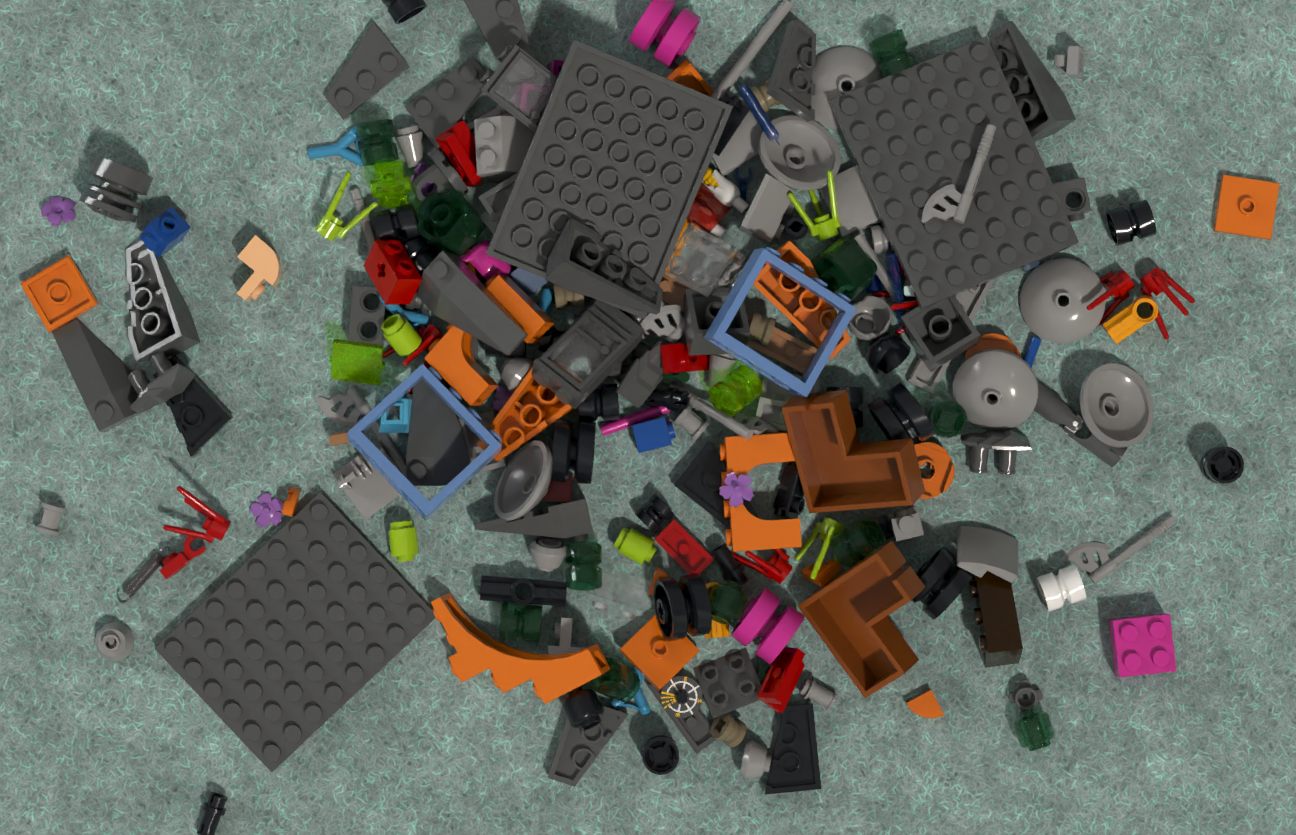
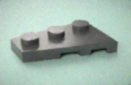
[766,19,816,122]

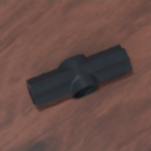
[480,575,567,607]

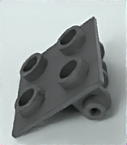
[693,648,761,718]

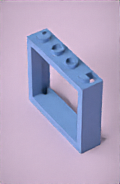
[704,247,857,398]
[347,364,502,521]

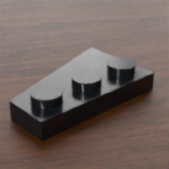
[153,355,234,456]
[674,441,758,529]
[764,703,821,795]

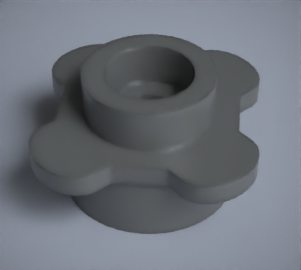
[1008,679,1043,713]

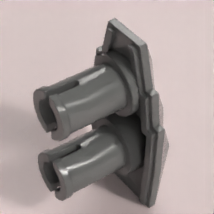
[615,340,667,408]
[128,351,196,414]
[960,429,1031,475]

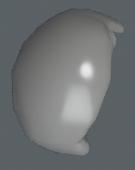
[848,295,892,341]

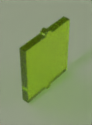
[329,339,385,385]

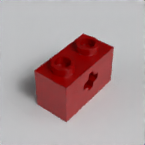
[363,240,422,305]

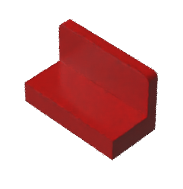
[435,121,483,187]
[756,647,805,713]

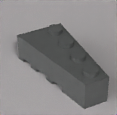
[464,0,538,87]

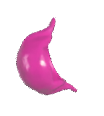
[459,240,511,281]

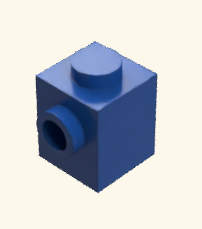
[140,207,191,258]

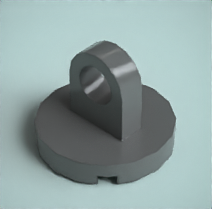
[413,147,469,203]

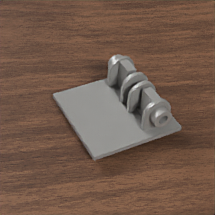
[332,441,400,520]

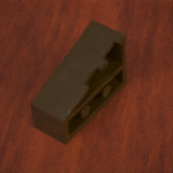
[969,571,1023,668]

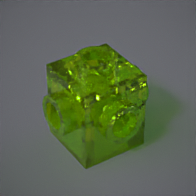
[370,161,412,208]

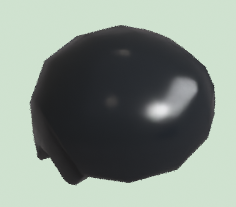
[866,334,911,374]

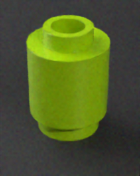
[381,314,422,356]
[388,520,420,562]
[613,527,657,565]

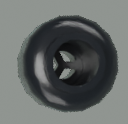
[562,686,604,731]

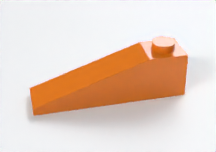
[753,240,851,359]
[476,353,583,461]

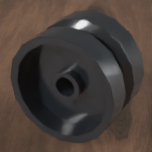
[867,382,935,444]
[550,419,596,484]
[911,547,974,620]
[653,573,712,641]

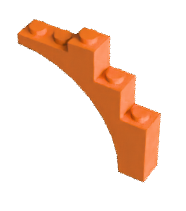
[431,592,611,704]

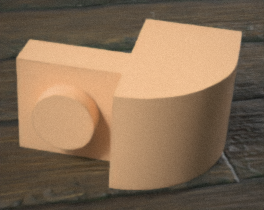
[237,235,282,302]

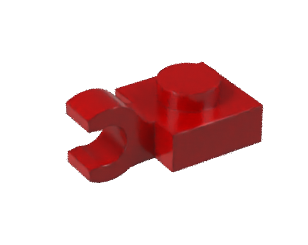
[159,536,207,579]

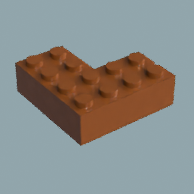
[782,390,925,513]
[798,540,925,698]

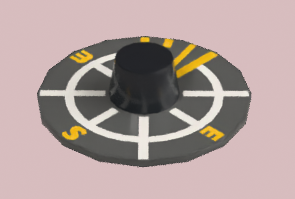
[661,676,703,718]

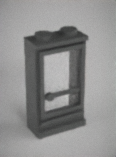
[479,44,557,133]
[531,299,644,409]

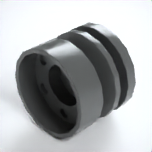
[79,156,153,223]

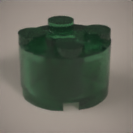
[416,189,484,256]
[811,237,877,302]

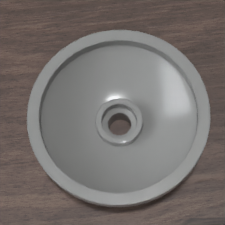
[811,47,886,131]
[758,115,841,190]
[1020,258,1106,344]
[953,349,1039,430]
[1080,363,1154,448]
[494,440,553,521]

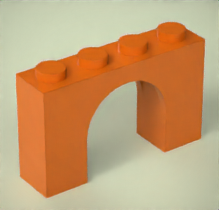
[424,275,555,406]
[719,433,802,552]

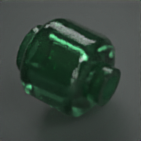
[709,580,748,625]
[1013,707,1055,751]

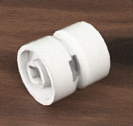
[1036,564,1086,612]

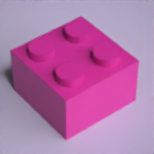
[1108,613,1176,677]

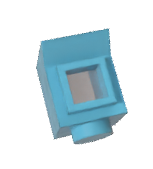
[378,393,412,433]

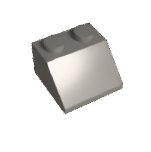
[474,116,540,182]
[739,174,796,245]

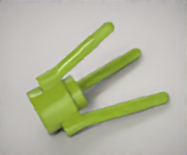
[788,170,841,241]
[315,172,378,241]
[795,517,846,581]

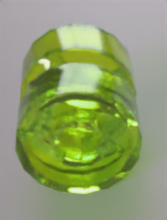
[709,365,763,417]

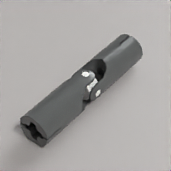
[1034,382,1127,467]

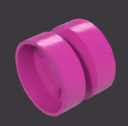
[628,0,701,68]
[730,587,805,665]

